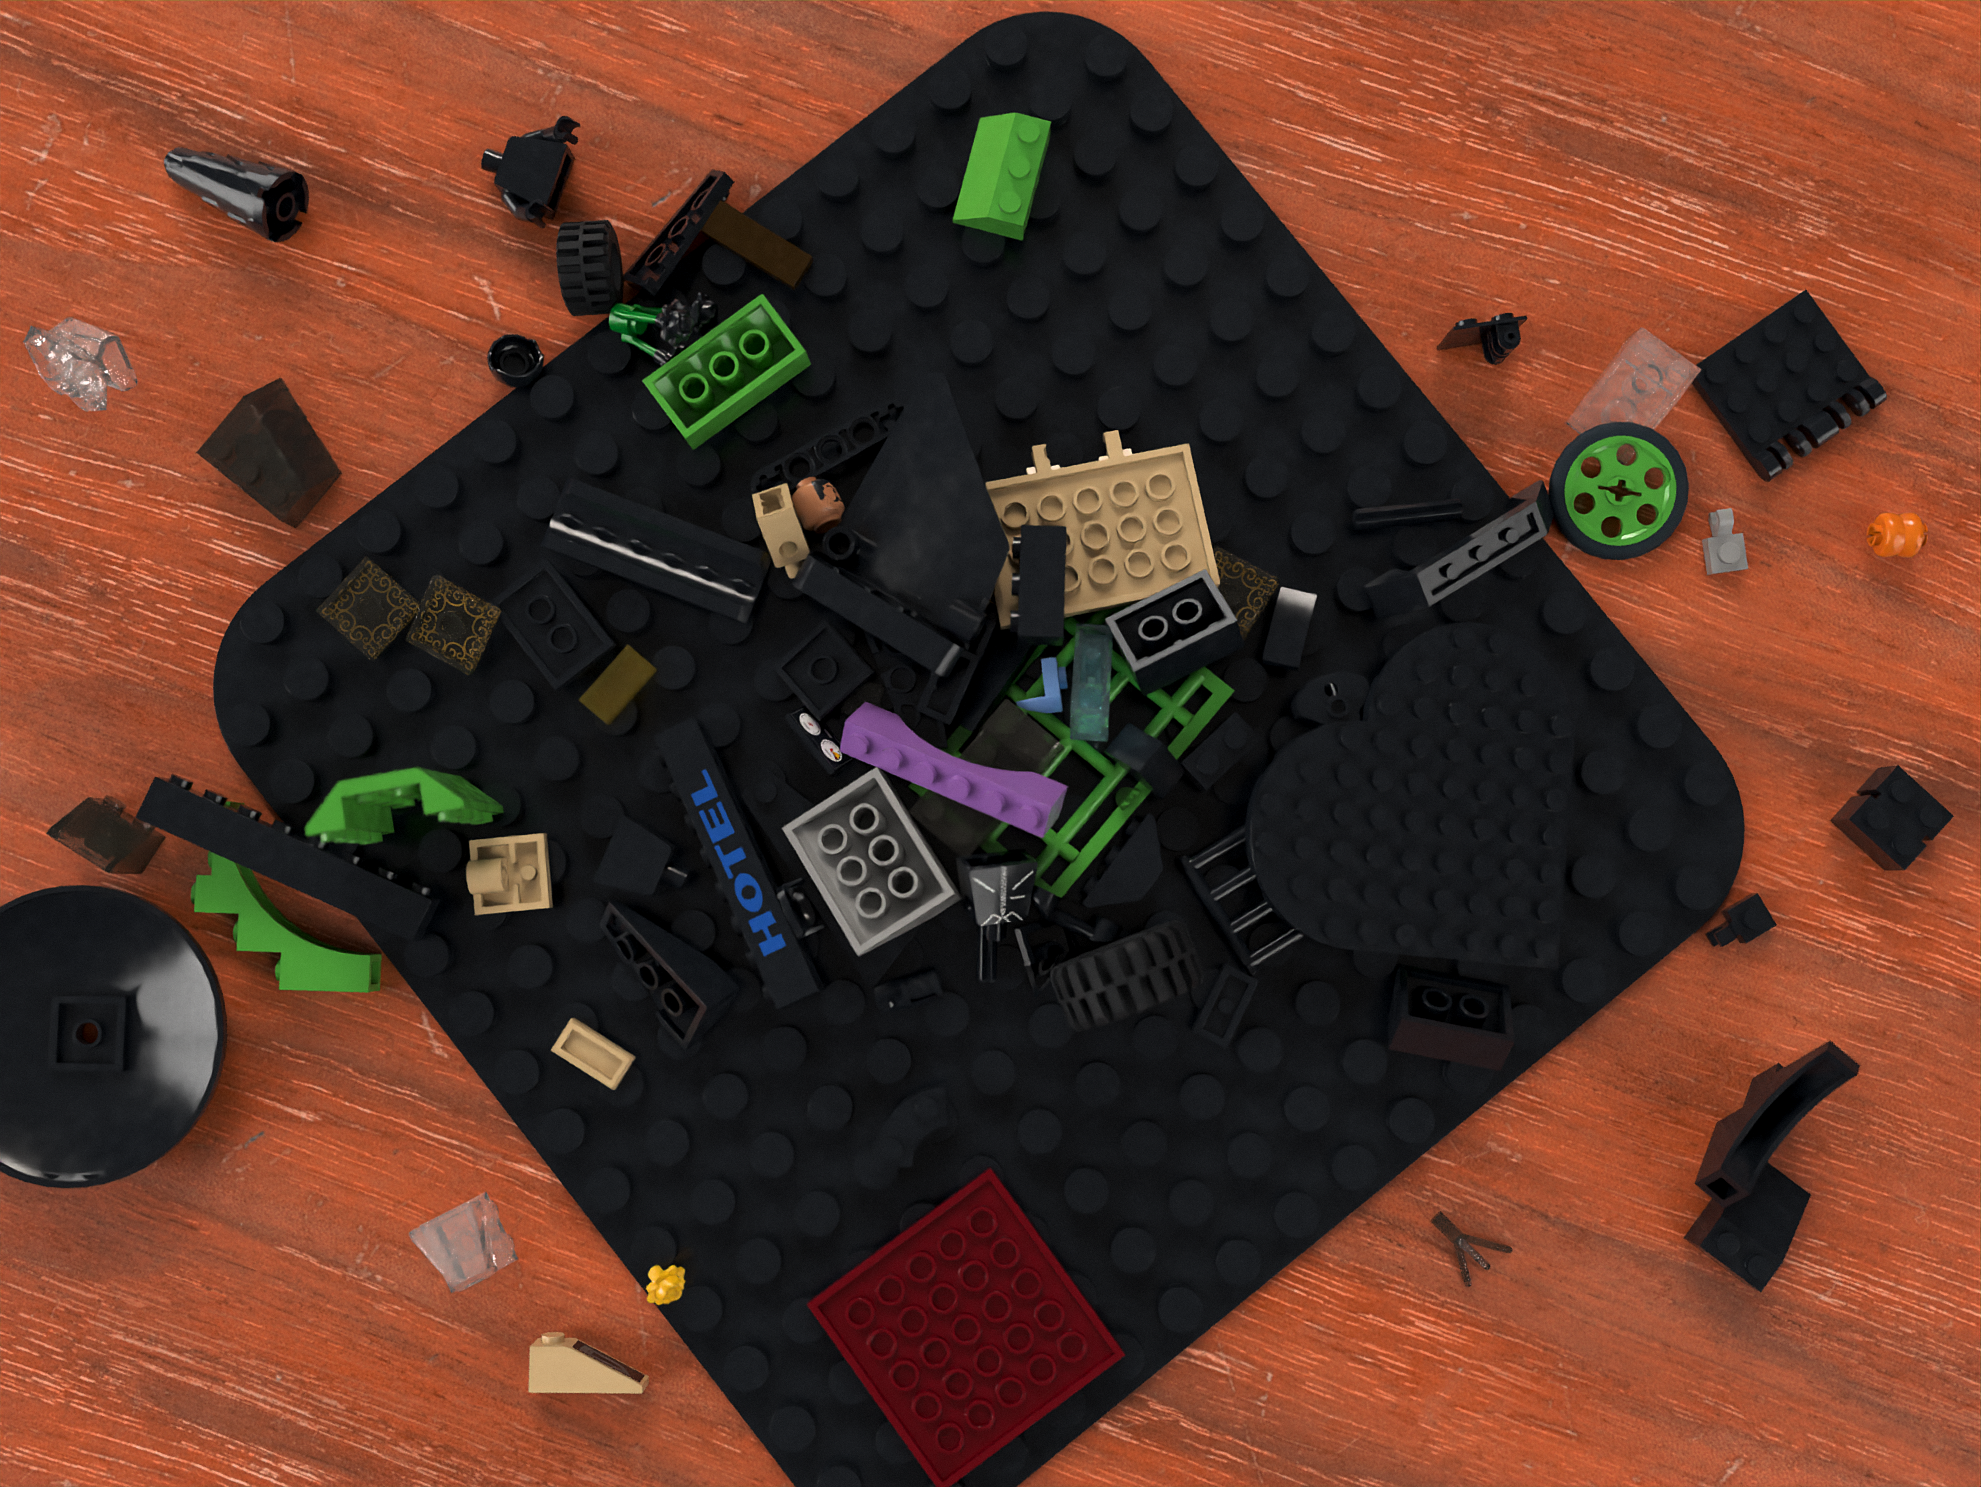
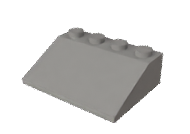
[782,767,962,956]

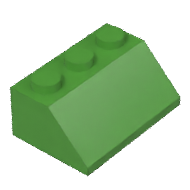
[953,112,1051,241]

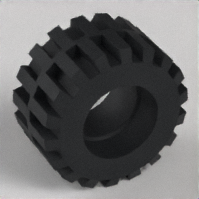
[556,220,624,316]

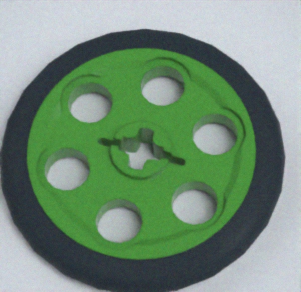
[1548,422,1689,560]

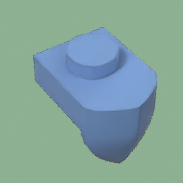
[1016,657,1068,713]

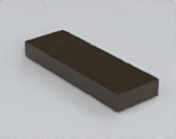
[701,200,814,290]

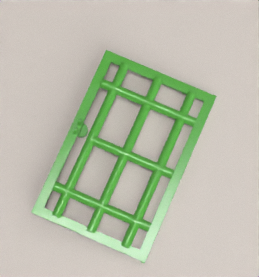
[908,605,1234,900]

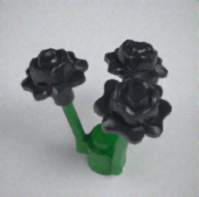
[609,292,719,367]

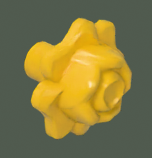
[646,1265,685,1305]

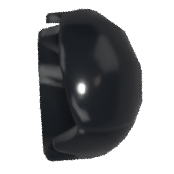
[487,334,544,388]

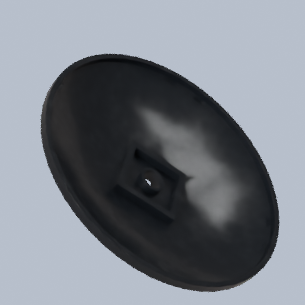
[0,885,227,1188]

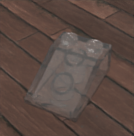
[1565,327,1701,465]

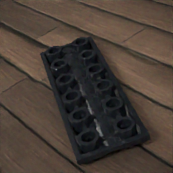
[540,478,772,624]

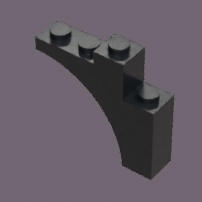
[1694,1041,1860,1208]

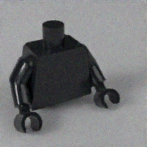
[481,116,581,229]

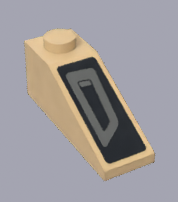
[529,1332,649,1394]

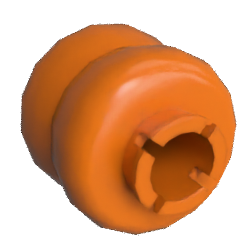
[1867,512,1928,558]

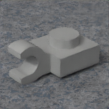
[1702,508,1748,575]

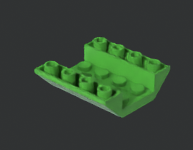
[305,768,504,845]

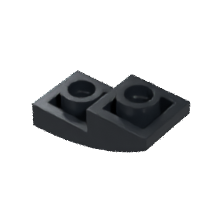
[1262,587,1317,671]

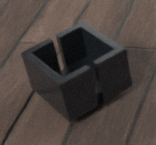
[1830,765,1954,871]

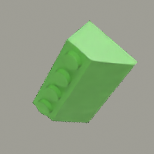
[642,294,811,450]

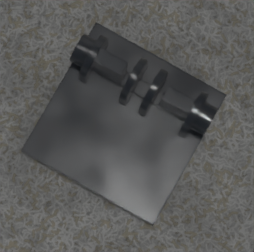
[1437,313,1527,365]

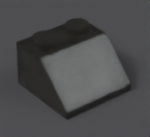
[46,795,166,874]

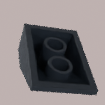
[1684,1162,1811,1292]

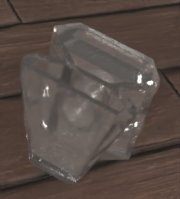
[23,317,138,411]
[408,1192,518,1293]

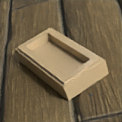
[551,1018,636,1090]

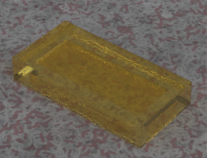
[579,645,657,725]

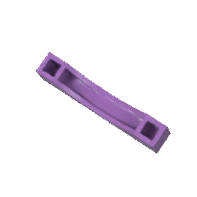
[839,701,1068,838]

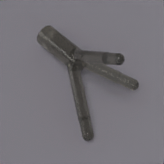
[1430,1211,1512,1287]

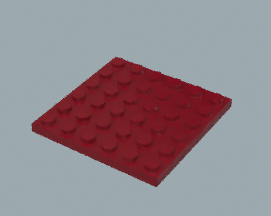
[807,1167,1125,1487]

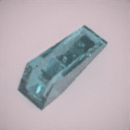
[1070,624,1113,741]

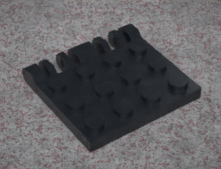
[1685,289,1887,482]

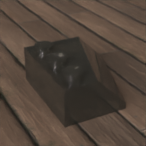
[196,377,342,528]

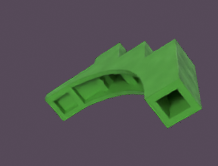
[191,802,382,993]

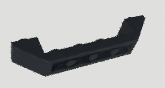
[1364,480,1554,619]

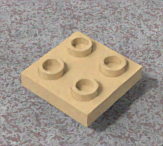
[466,833,553,915]

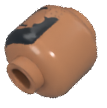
[792,477,845,534]

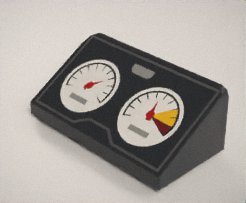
[784,705,853,777]

